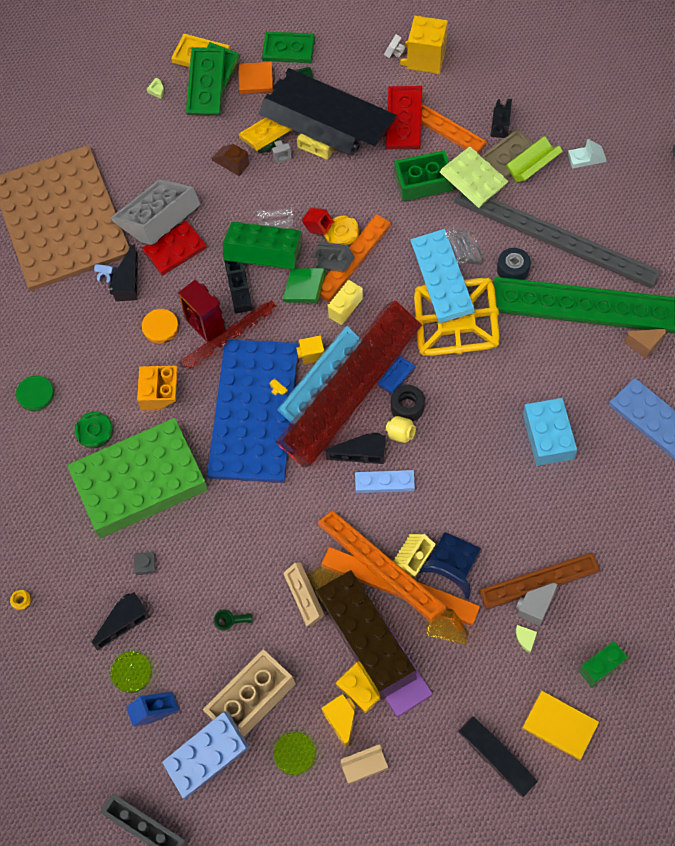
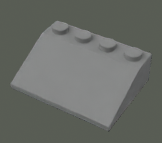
[110,179,200,245]

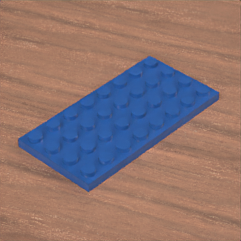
[207,339,299,483]

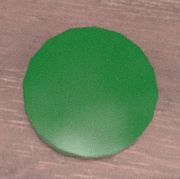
[16,375,54,411]
[74,412,113,448]

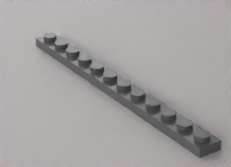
[455,191,660,288]

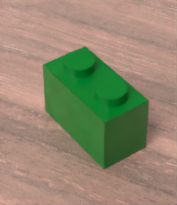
[579,641,628,688]

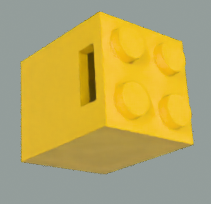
[400,15,448,74]

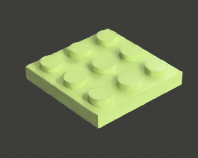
[440,147,508,208]

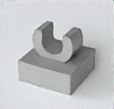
[272,140,292,164]

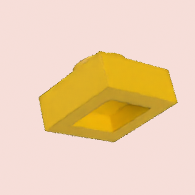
[269,378,288,396]

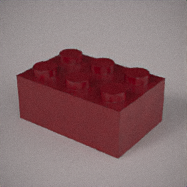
[178,279,225,344]

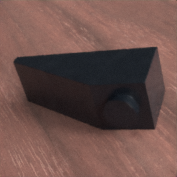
[109,245,138,302]
[326,433,386,464]
[92,592,150,651]

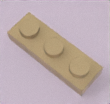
[283,562,325,626]

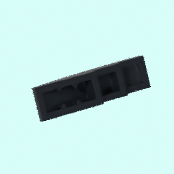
[222,252,253,314]
[458,716,538,797]

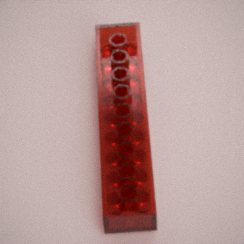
[275,300,422,468]

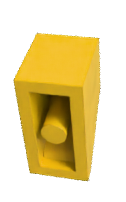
[321,694,356,748]

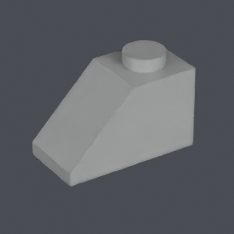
[516,583,558,626]

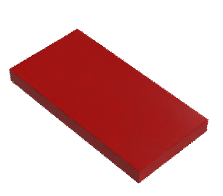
[386,86,423,150]

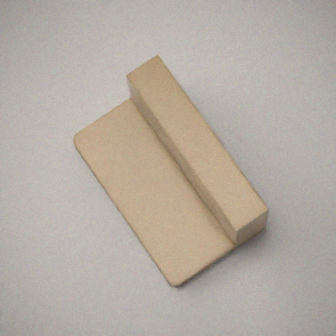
[340,744,388,785]

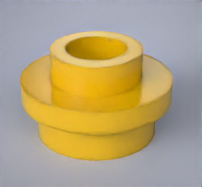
[10,590,31,610]

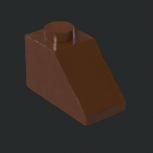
[211,144,249,176]

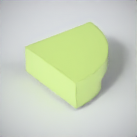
[147,78,164,99]
[516,625,537,653]

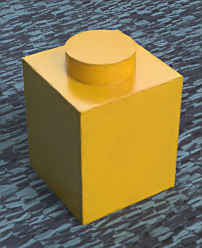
[296,335,324,365]

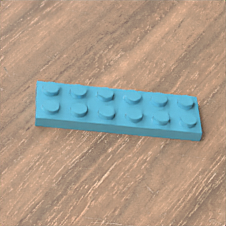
[410,229,475,323]
[277,326,374,435]

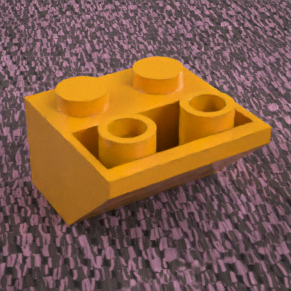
[137,366,178,410]

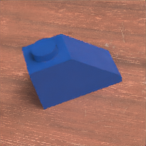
[126,692,180,727]

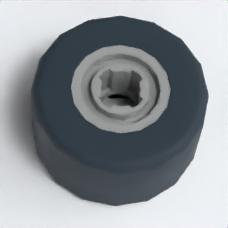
[497,248,531,280]

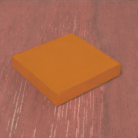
[239,62,273,94]

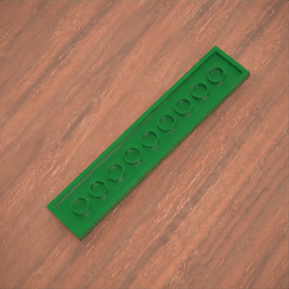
[494,277,675,333]

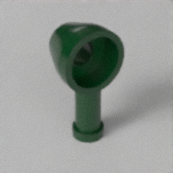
[213,609,252,631]

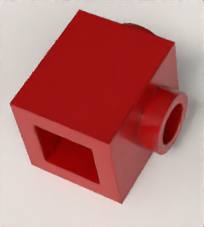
[302,208,334,235]

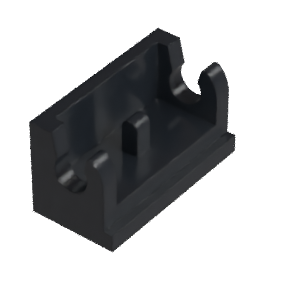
[491,99,512,138]

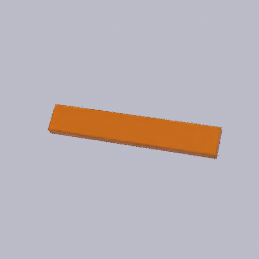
[421,104,487,154]

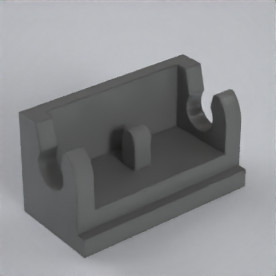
[312,242,354,272]

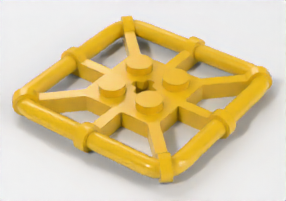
[414,278,500,356]

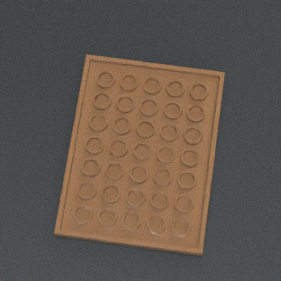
[0,145,129,291]

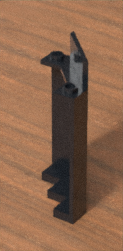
[258,68,397,155]

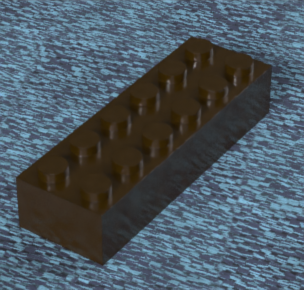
[316,570,417,700]

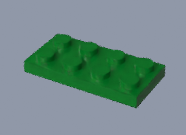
[186,47,226,116]

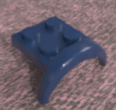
[417,532,481,599]

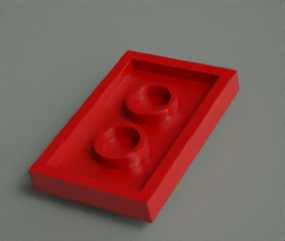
[142,221,207,276]

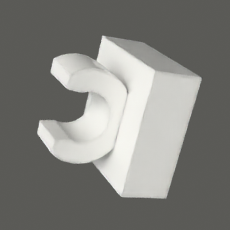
[384,34,406,58]

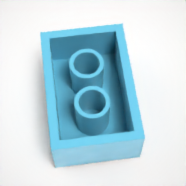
[523,398,577,466]

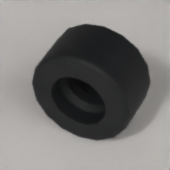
[391,385,425,421]

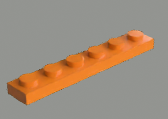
[319,214,391,303]

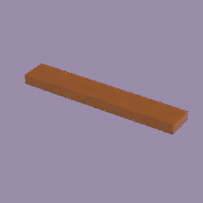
[479,552,600,610]

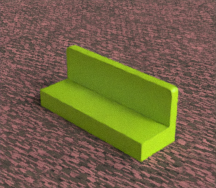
[506,136,562,183]

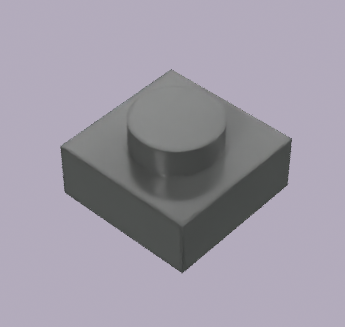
[134,552,156,575]

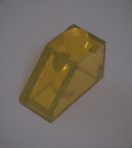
[425,605,469,645]

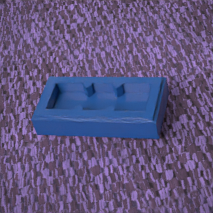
[378,356,415,395]

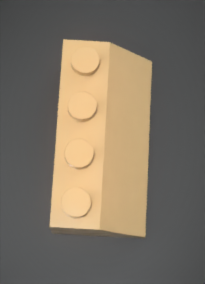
[203,649,295,737]

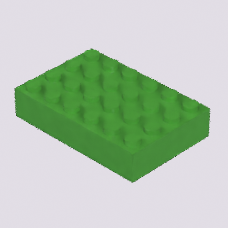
[67,418,208,539]

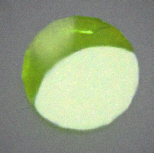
[110,651,152,693]
[273,732,316,776]

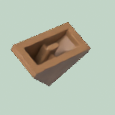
[625,329,666,359]

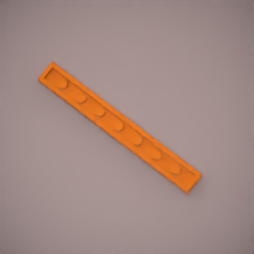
[318,510,446,623]
[321,547,480,626]

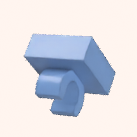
[94,264,118,283]

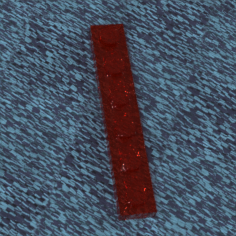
[178,300,276,369]

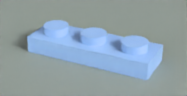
[355,470,415,493]

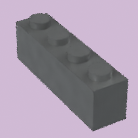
[100,794,188,846]

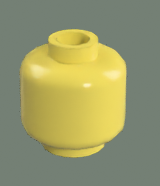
[386,416,416,443]

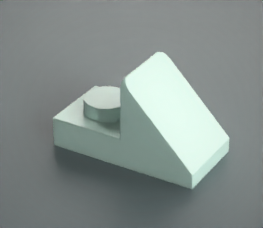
[568,139,606,169]

